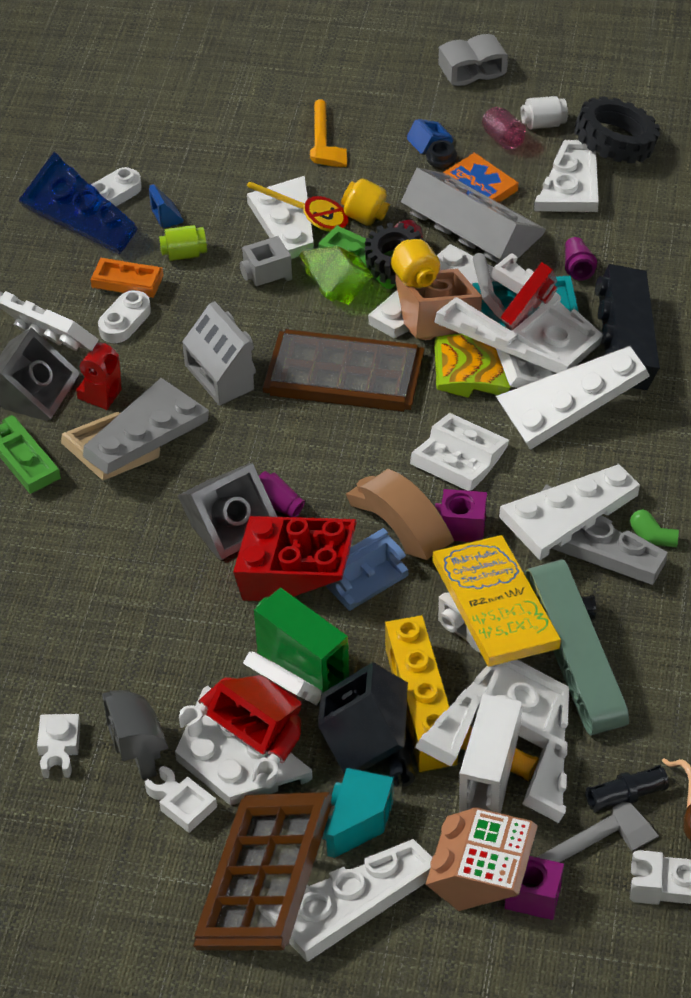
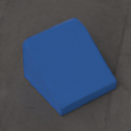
[407,119,454,154]
[149,184,184,229]

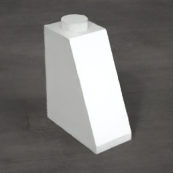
[459,693,522,813]

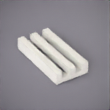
[243,651,322,705]

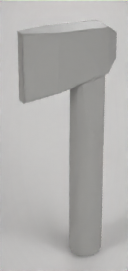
[473,253,506,319]
[537,802,659,863]

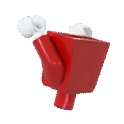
[179,675,302,789]

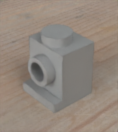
[240,236,292,286]

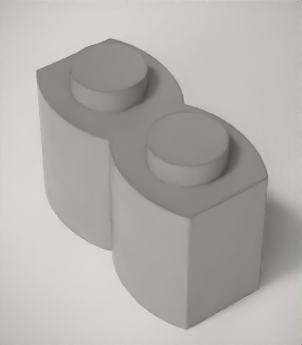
[438,34,508,86]

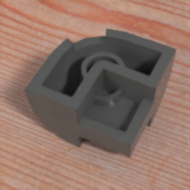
[102,690,168,779]

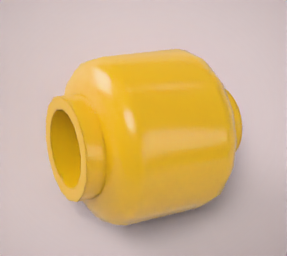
[341,178,390,226]
[391,239,441,289]

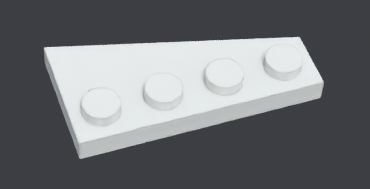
[368,244,496,339]
[0,291,99,351]
[496,346,650,450]

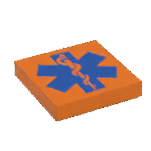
[443,152,518,203]

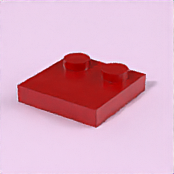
[500,262,558,331]

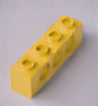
[385,615,458,772]

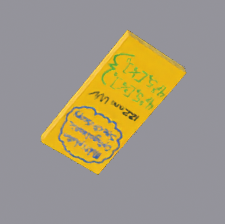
[432,535,561,667]

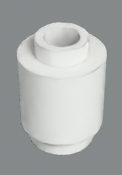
[521,96,568,129]

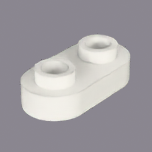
[84,167,142,212]
[98,290,151,343]

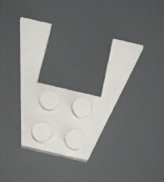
[434,253,603,373]
[415,660,569,823]

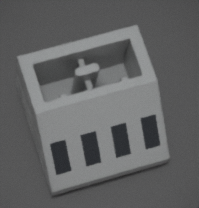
[182,301,256,406]

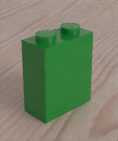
[254,587,349,703]

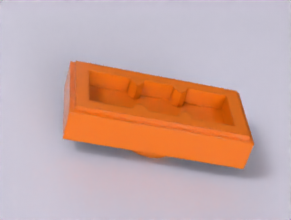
[90,258,163,298]

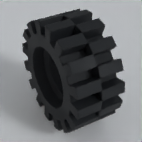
[365,223,423,284]

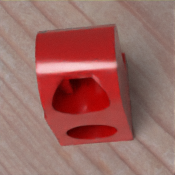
[76,342,122,410]

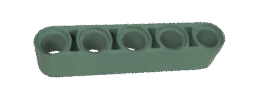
[525,559,629,736]

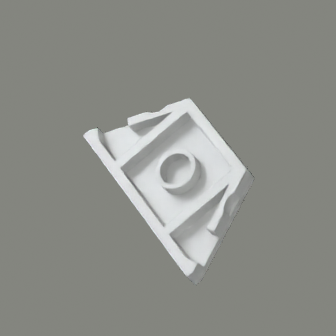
[175,685,312,806]

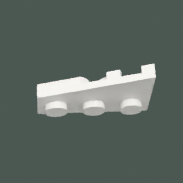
[534,140,599,212]

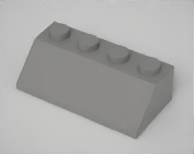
[401,168,546,263]

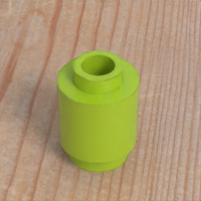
[159,225,207,261]

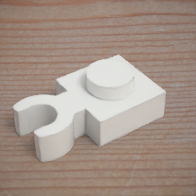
[37,714,81,778]
[145,766,217,833]

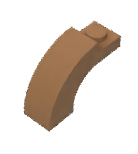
[346,469,454,560]

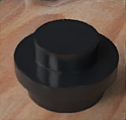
[426,140,457,169]

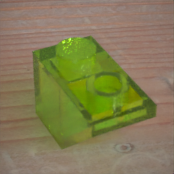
[299,246,373,305]

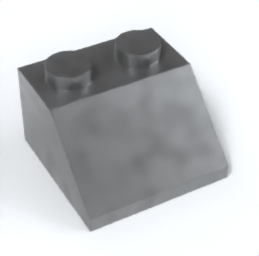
[0,327,80,421]

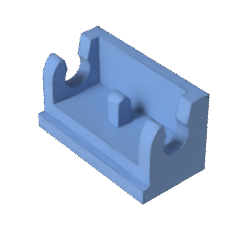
[325,528,408,611]

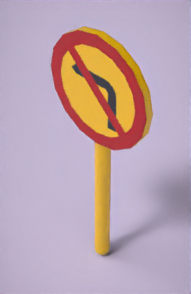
[247,182,348,232]

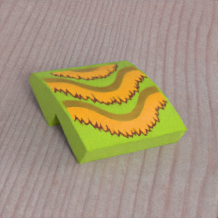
[434,334,510,398]

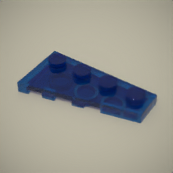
[19,151,138,254]

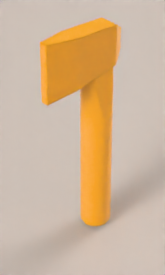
[310,99,347,167]

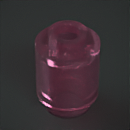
[482,107,526,150]

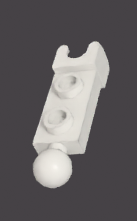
[629,850,691,905]

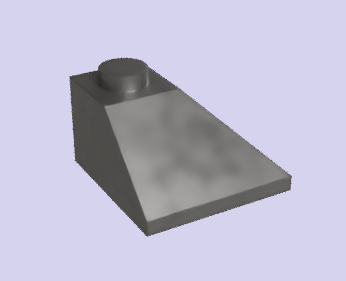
[177,463,277,560]

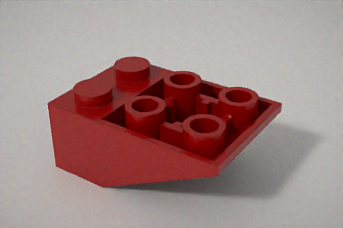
[233,516,357,601]

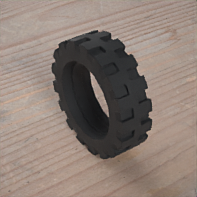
[574,96,660,163]

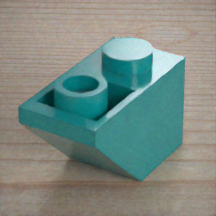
[322,768,394,858]

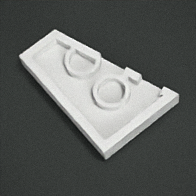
[247,176,314,259]

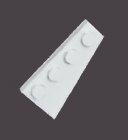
[499,464,640,560]
[258,839,433,962]

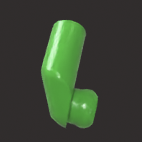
[630,509,679,548]

